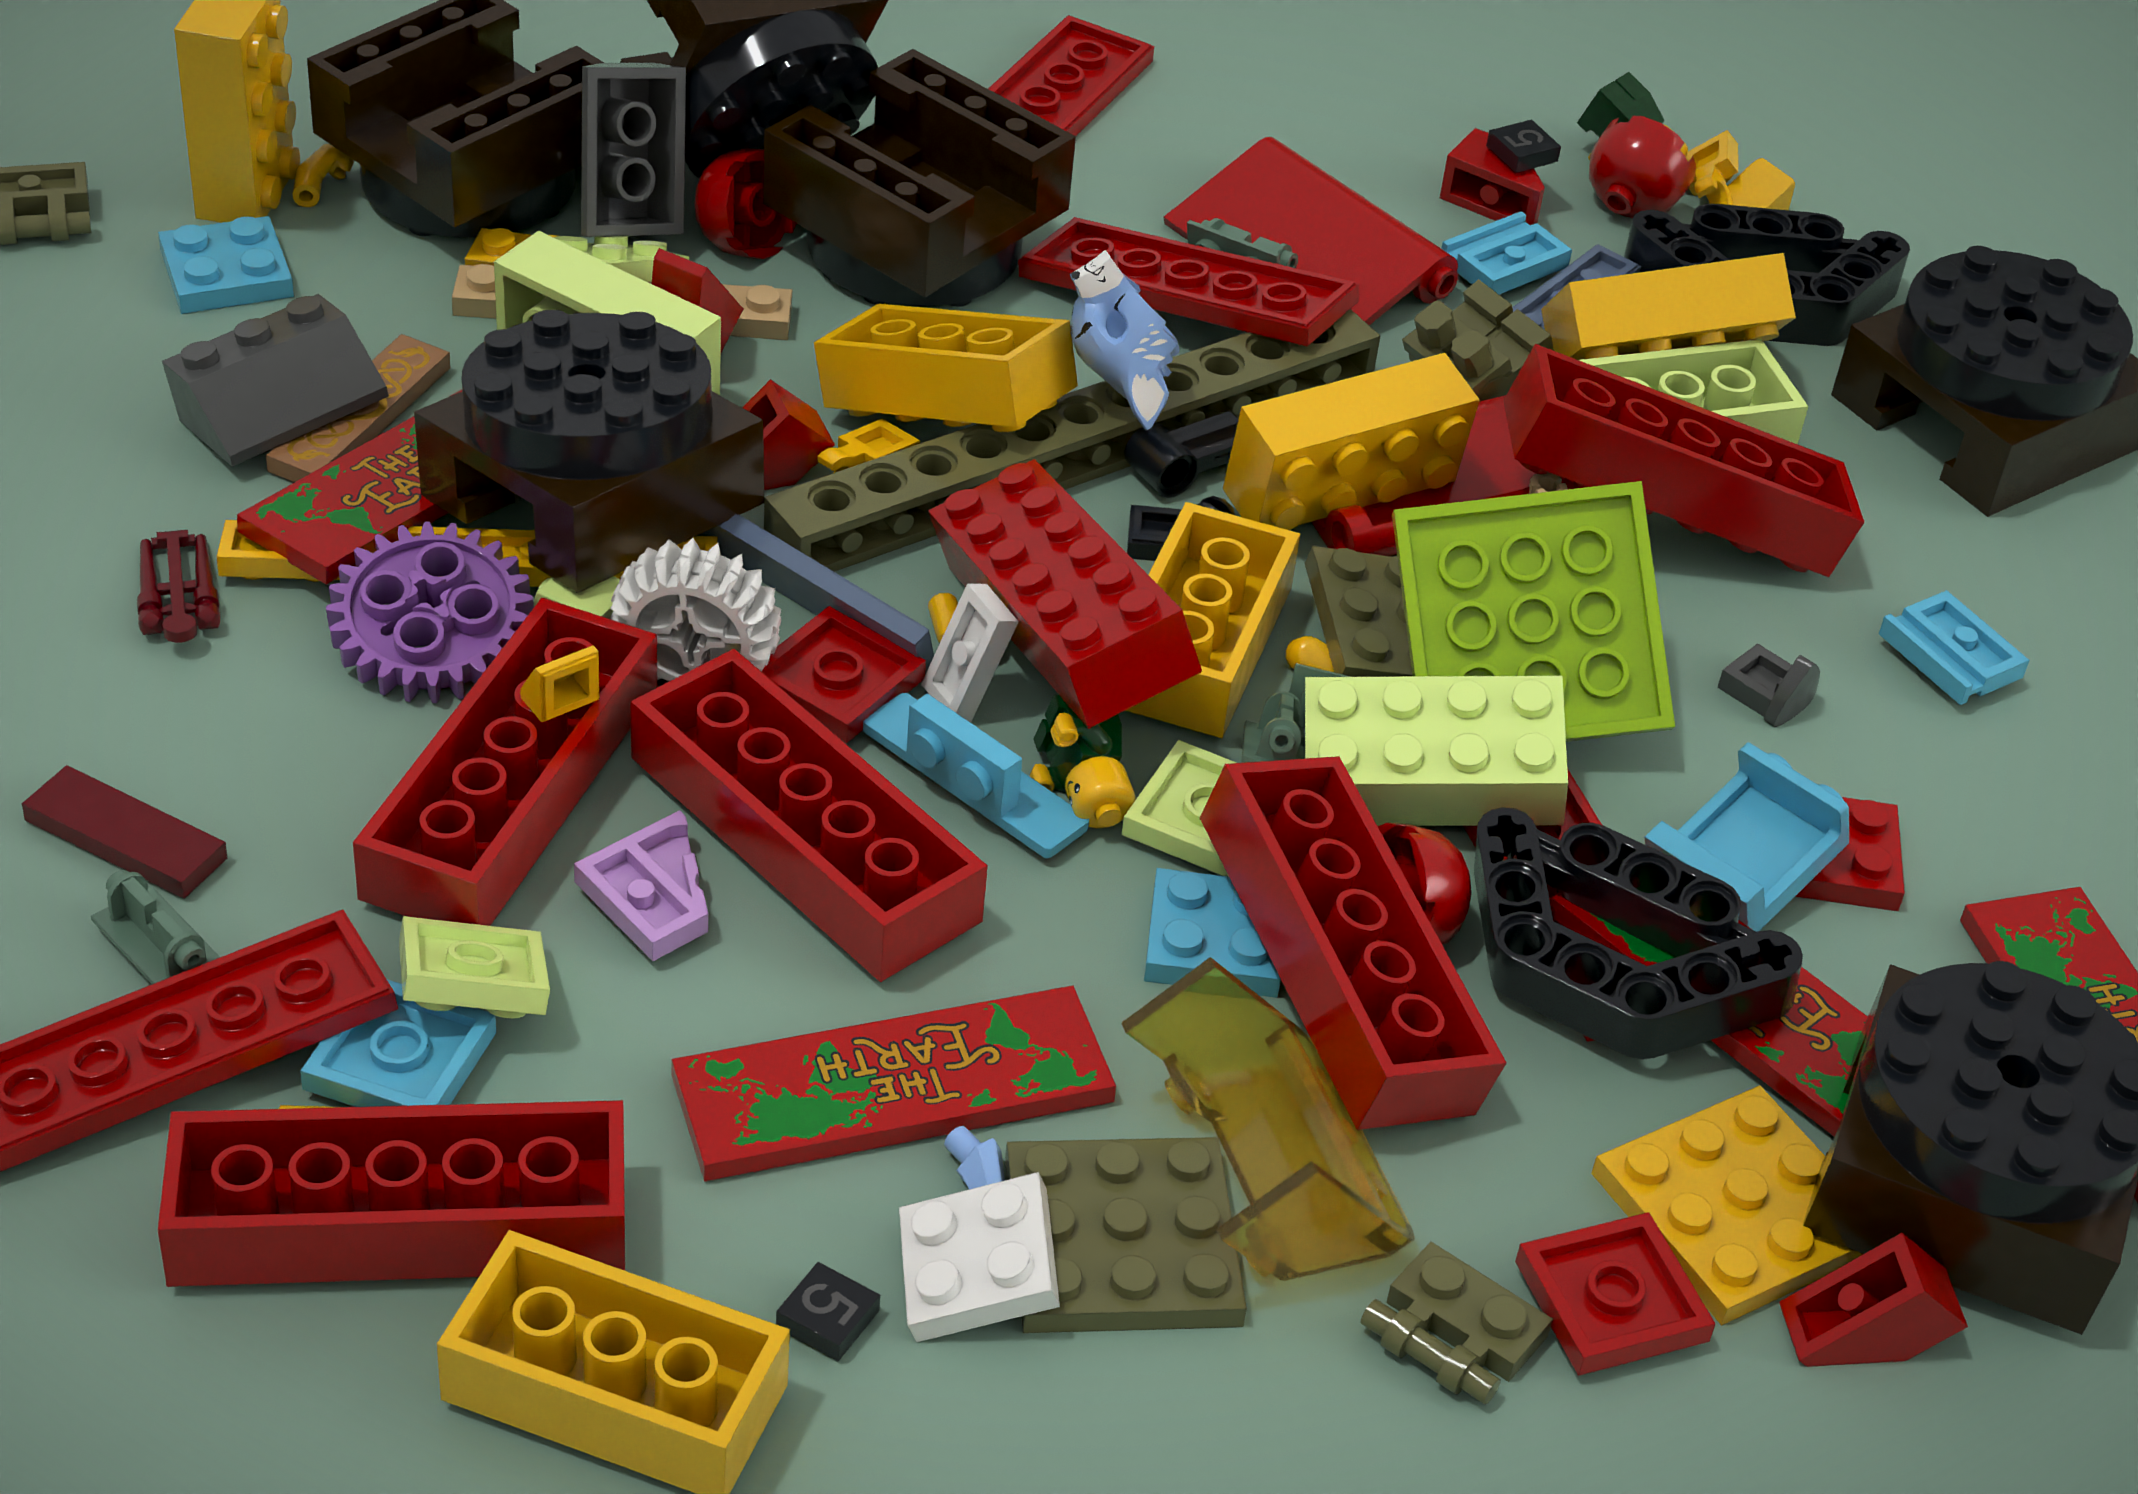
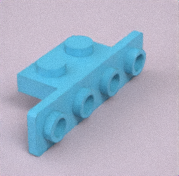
[863,693,1089,858]

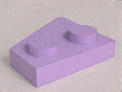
[574,810,708,961]

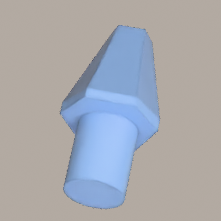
[944,1126,1005,1189]

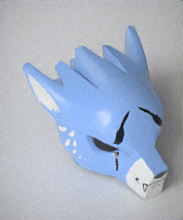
[1070,250,1180,430]

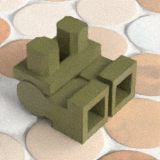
[1402,279,1554,401]

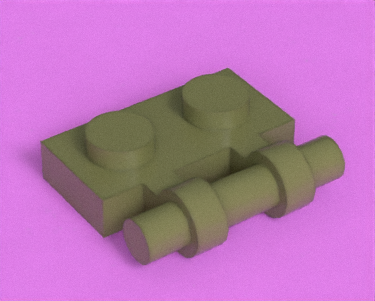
[0,162,92,245]
[1360,1241,1553,1405]

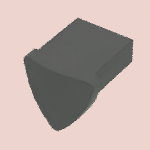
[1717,643,1820,727]

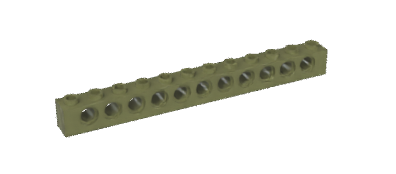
[764,309,1380,572]

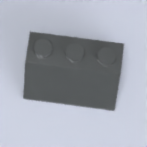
[581,63,686,237]
[162,294,389,467]

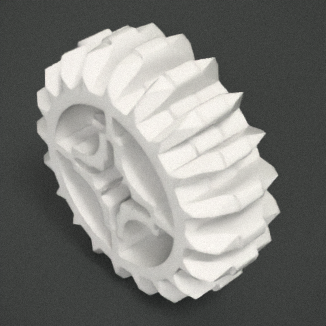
[611,538,782,681]

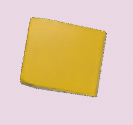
[1727,158,1795,210]
[520,645,599,722]

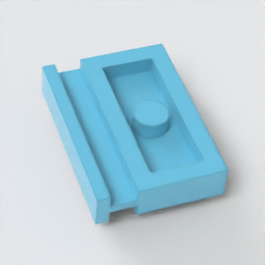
[1441,211,1572,295]
[1879,590,2030,705]

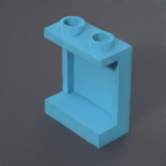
[1645,742,1849,932]

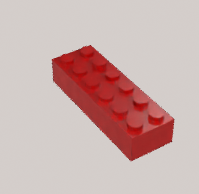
[1503,344,1864,577]
[928,459,1202,729]
[353,598,657,926]
[631,649,988,983]
[1200,756,1507,1130]
[158,1100,625,1287]

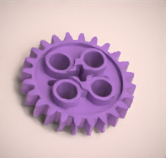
[326,521,534,703]

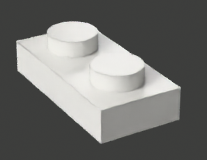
[921,584,1019,722]

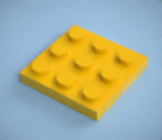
[1591,1085,1863,1326]

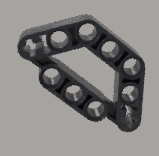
[1624,204,1910,346]
[1474,807,1803,1060]

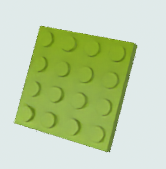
[1392,481,1675,742]

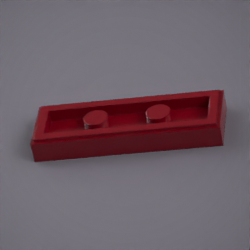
[22,765,228,899]

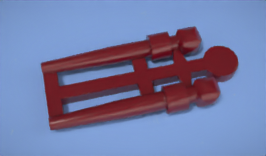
[137,530,220,643]

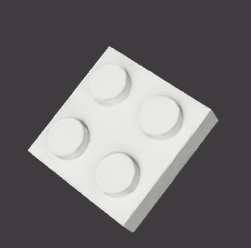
[899,1172,1060,1342]

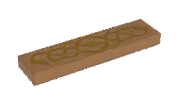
[266,334,451,482]

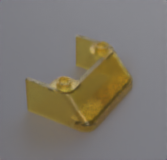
[1121,957,1415,1281]

